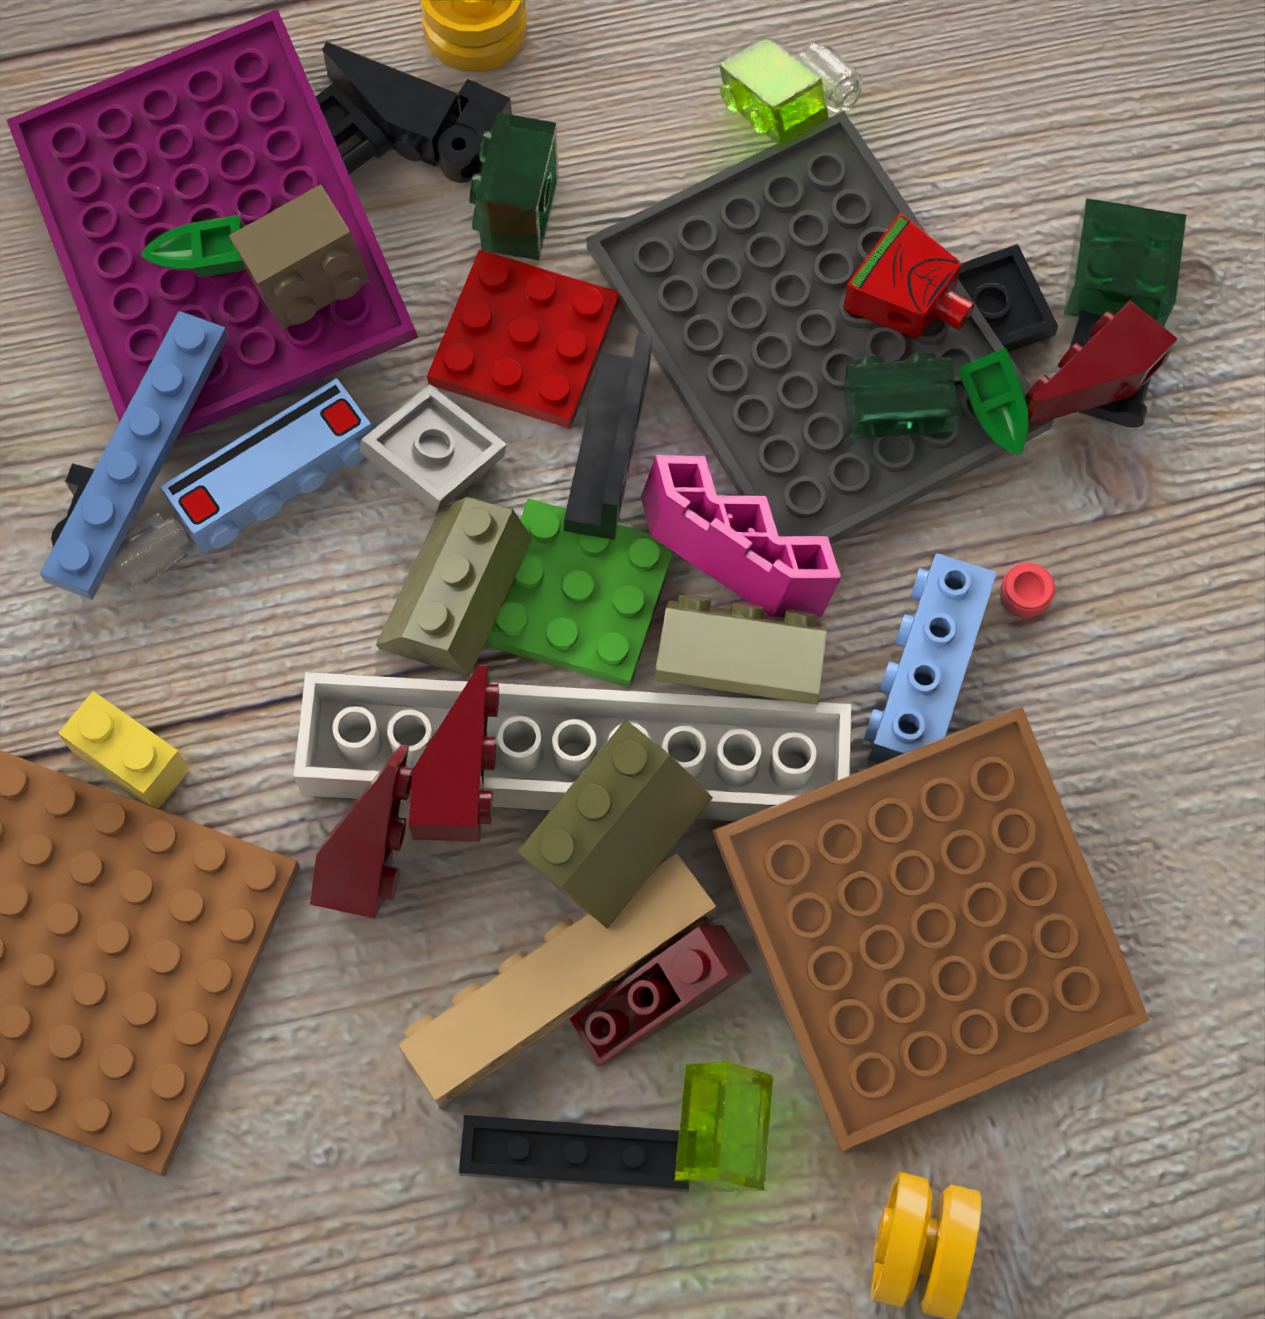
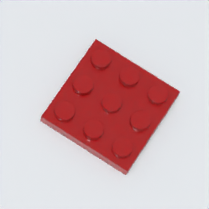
[427,249,620,429]

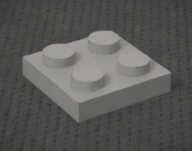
[359,384,507,513]

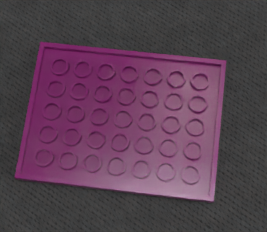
[7,9,419,439]

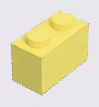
[58,691,190,809]

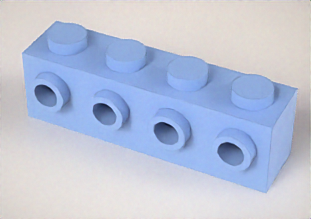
[864,553,997,763]

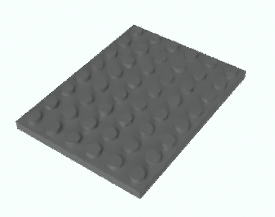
[586,111,1054,544]

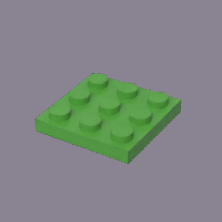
[484,498,675,688]

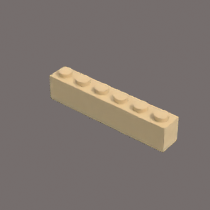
[398,853,716,1109]

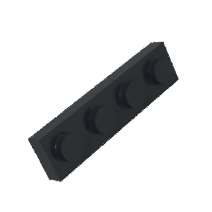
[459,1115,693,1192]

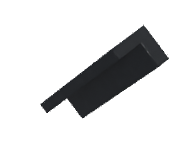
[564,334,653,540]

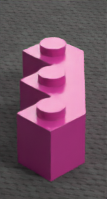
[641,455,841,617]

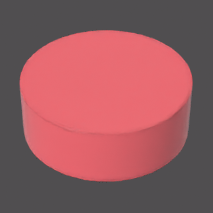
[1000,563,1055,618]

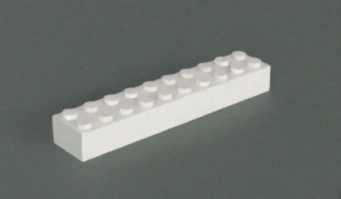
[293,672,851,821]

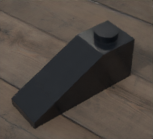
[322,41,460,167]

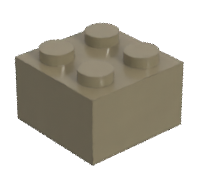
[229,184,370,330]

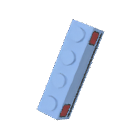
[160,378,372,554]

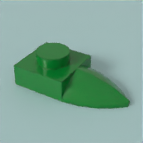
[141,215,246,278]
[957,347,1028,455]

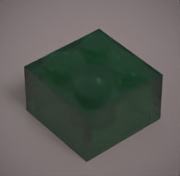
[469,113,559,261]
[1063,198,1186,327]

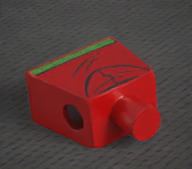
[843,213,975,338]

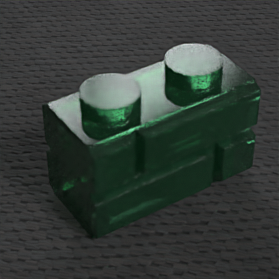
[844,352,958,439]

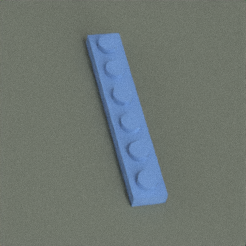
[40,311,229,600]

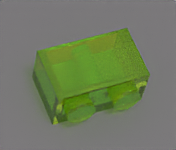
[719,37,829,146]
[675,1062,773,1192]

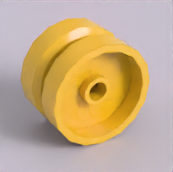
[419,0,527,72]
[870,1172,981,1319]

